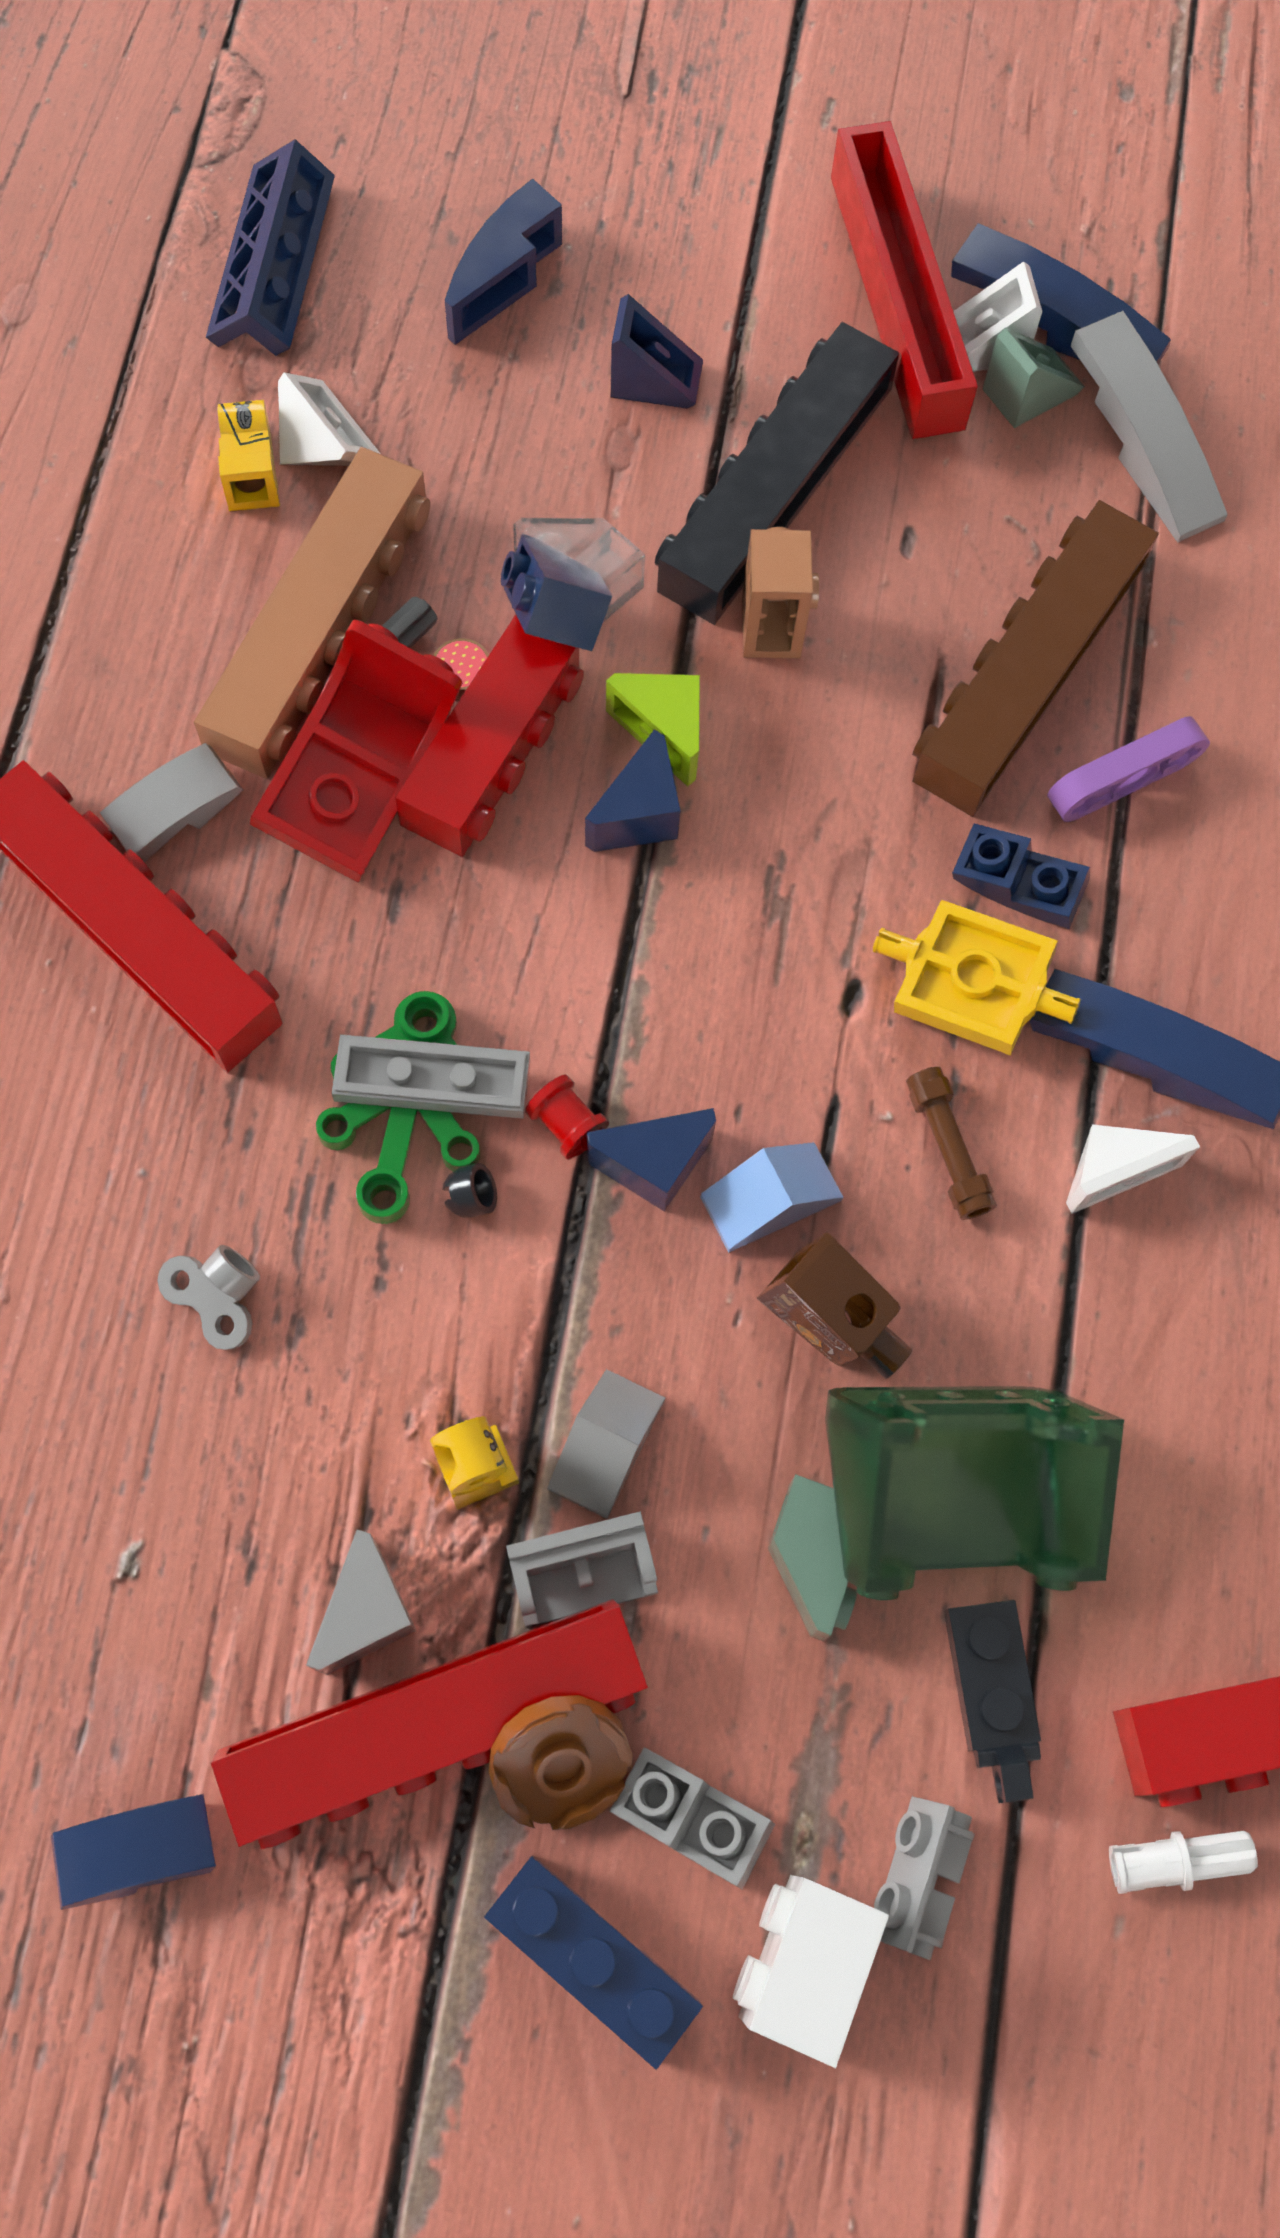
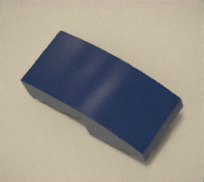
[952,823,1090,929]
[51,1794,216,1910]

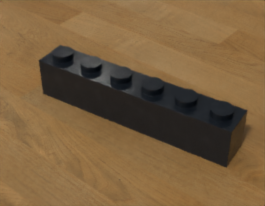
[655,321,899,625]

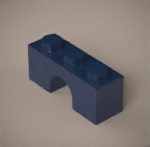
[484,1855,703,2070]

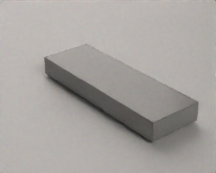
[332,1034,530,1119]

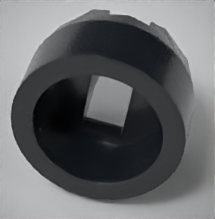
[442,1163,497,1218]

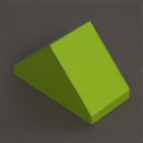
[606,673,700,787]

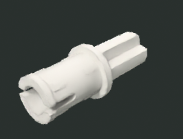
[1109,1831,1258,1894]

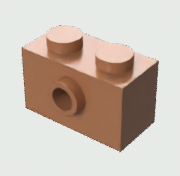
[742,527,819,658]

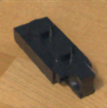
[944,1600,1041,1803]

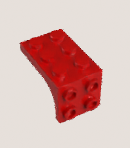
[250,620,463,883]

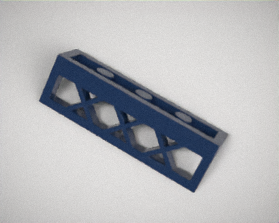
[206,139,335,356]

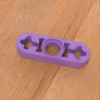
[1047,716,1210,822]

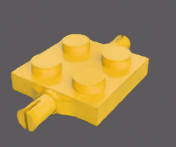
[873,900,1081,1056]

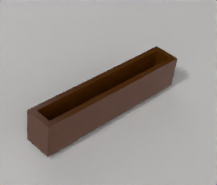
[912,500,1159,817]

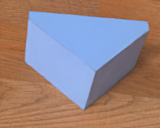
[700,1142,843,1253]

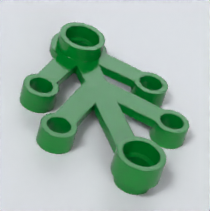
[316,991,480,1224]

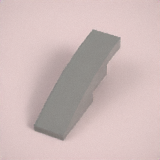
[1071,311,1228,543]

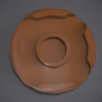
[489,1695,633,1830]

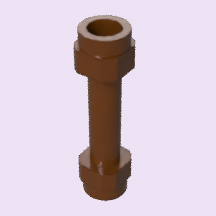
[906,1067,997,1220]

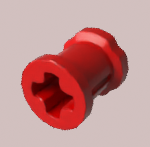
[525,1074,609,1160]

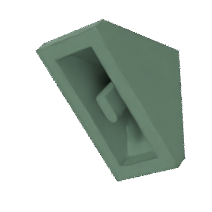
[983,327,1085,428]

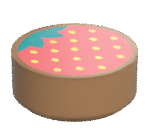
[434,638,489,700]

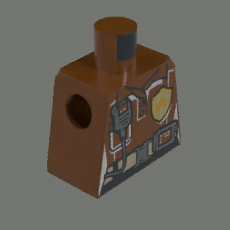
[757,1232,912,1379]

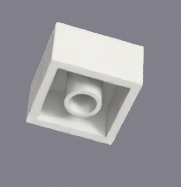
[733,1875,889,2068]

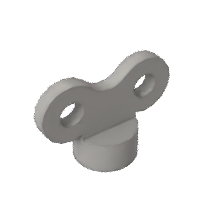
[157,1245,260,1350]

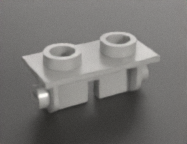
[874,1796,975,1960]

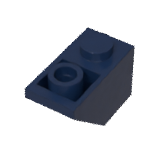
[501,534,613,651]

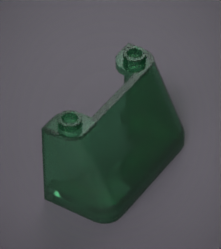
[825,1386,1124,1600]

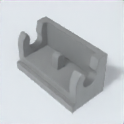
[506,1511,658,1628]

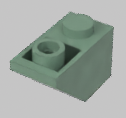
[768,1474,878,1641]

